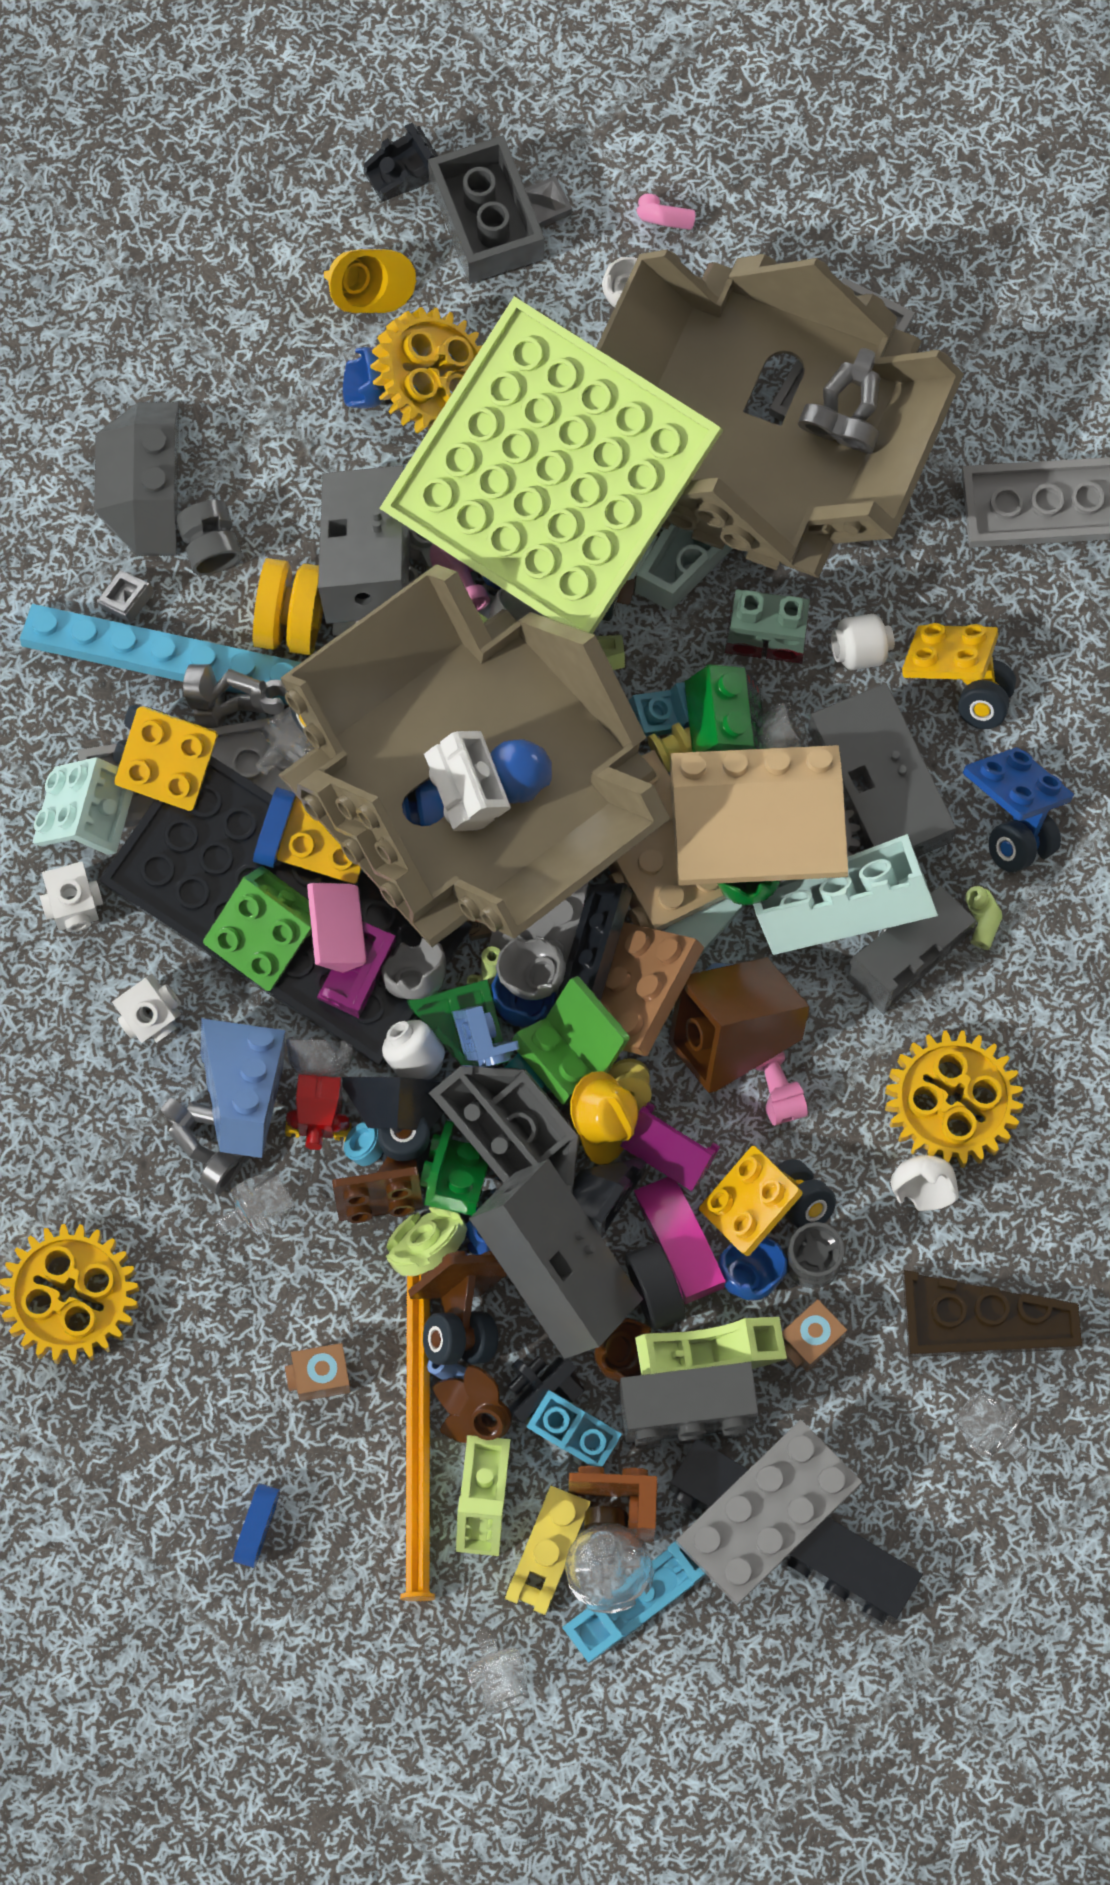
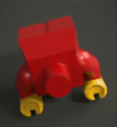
[285,1074,352,1150]

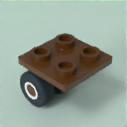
[332,1118,431,1223]
[408,1251,507,1365]

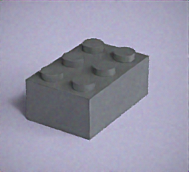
[428,135,545,284]
[619,1362,758,1449]

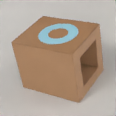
[782,1299,848,1372]
[285,1343,351,1402]

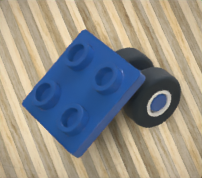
[963,747,1074,872]

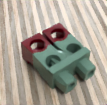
[724,589,810,664]

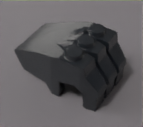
[363,123,438,202]

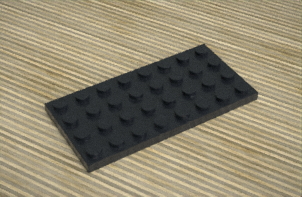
[99,756,473,1066]

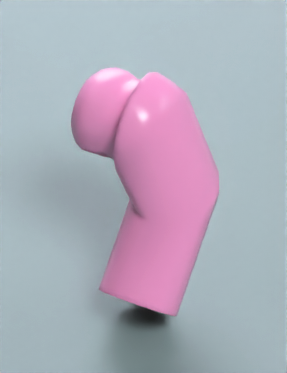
[636,194,695,230]

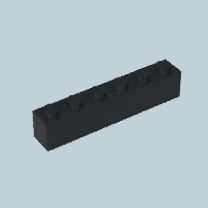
[668,1439,923,1625]

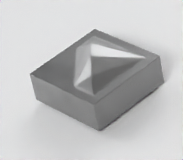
[525,176,572,228]
[97,570,155,623]

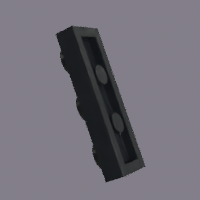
[557,883,633,1001]

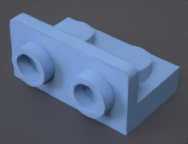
[452,1006,520,1066]

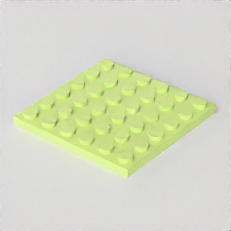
[379,296,723,634]

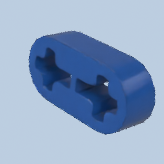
[253,787,296,868]
[233,1483,280,1568]

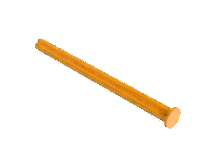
[400,1274,435,1601]

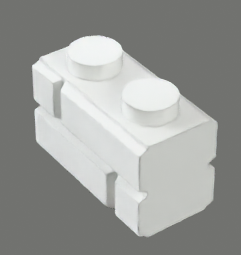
[424,731,511,831]

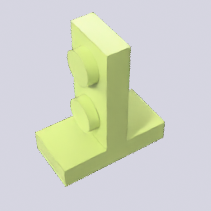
[456,1435,511,1556]

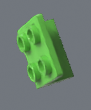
[203,866,312,991]
[511,976,630,1105]

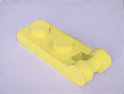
[505,1485,591,1615]

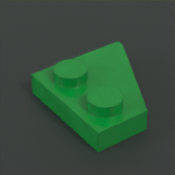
[407,979,508,1067]

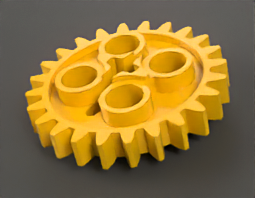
[370,307,483,434]
[885,1030,1023,1168]
[0,1224,139,1365]

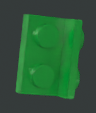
[420,1120,489,1216]

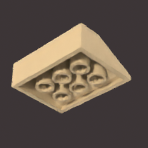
[670,745,848,885]

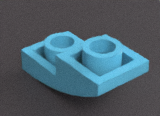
[628,682,690,738]
[526,1389,622,1467]

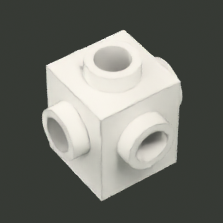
[40,861,103,932]
[112,974,181,1043]

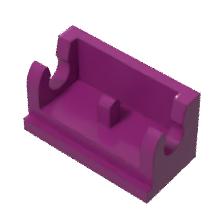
[317,921,396,1018]
[620,1102,720,1191]

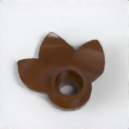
[433,1365,512,1443]

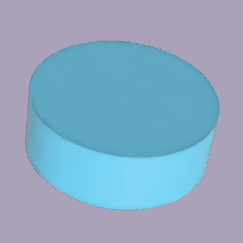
[344,1122,383,1166]

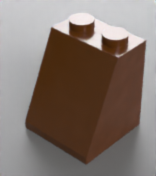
[668,957,809,1093]

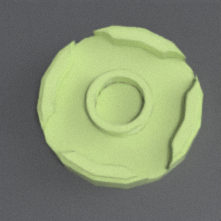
[386,1206,467,1276]

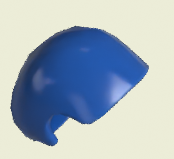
[343,347,386,409]
[490,739,552,804]
[491,973,557,1027]
[718,1236,788,1301]

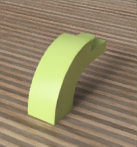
[635,1317,787,1375]

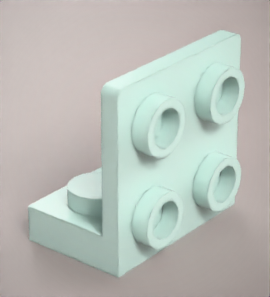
[33,757,134,855]

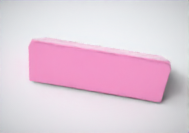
[308,883,366,973]

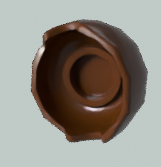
[594,1318,652,1383]

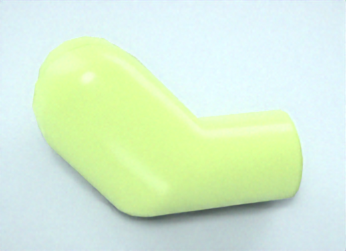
[965,886,1002,950]
[467,946,500,995]

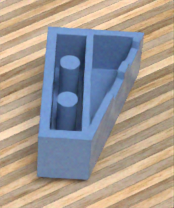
[201,1018,285,1158]

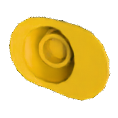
[324,249,416,313]
[570,1071,638,1165]

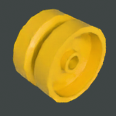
[253,558,324,655]

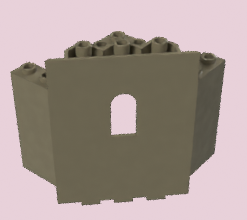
[596,249,964,578]
[278,564,670,947]

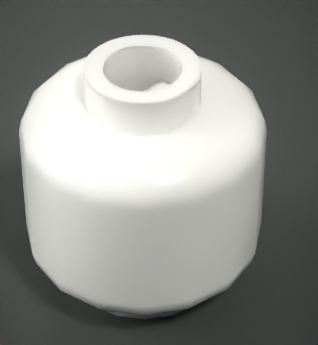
[831,614,895,670]
[382,1020,445,1080]

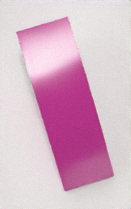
[634,1177,726,1305]

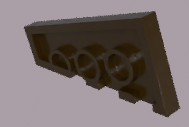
[902,1270,1082,1357]

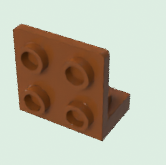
[568,1466,657,1542]

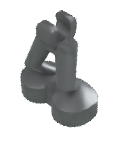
[798,348,881,453]
[183,664,287,728]
[161,1098,251,1195]

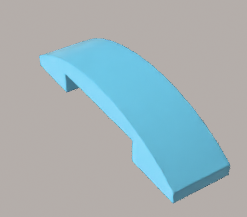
[562,1541,706,1663]

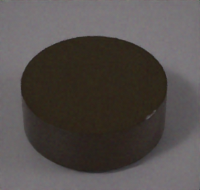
[584,1506,628,1535]

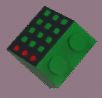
[684,664,767,752]

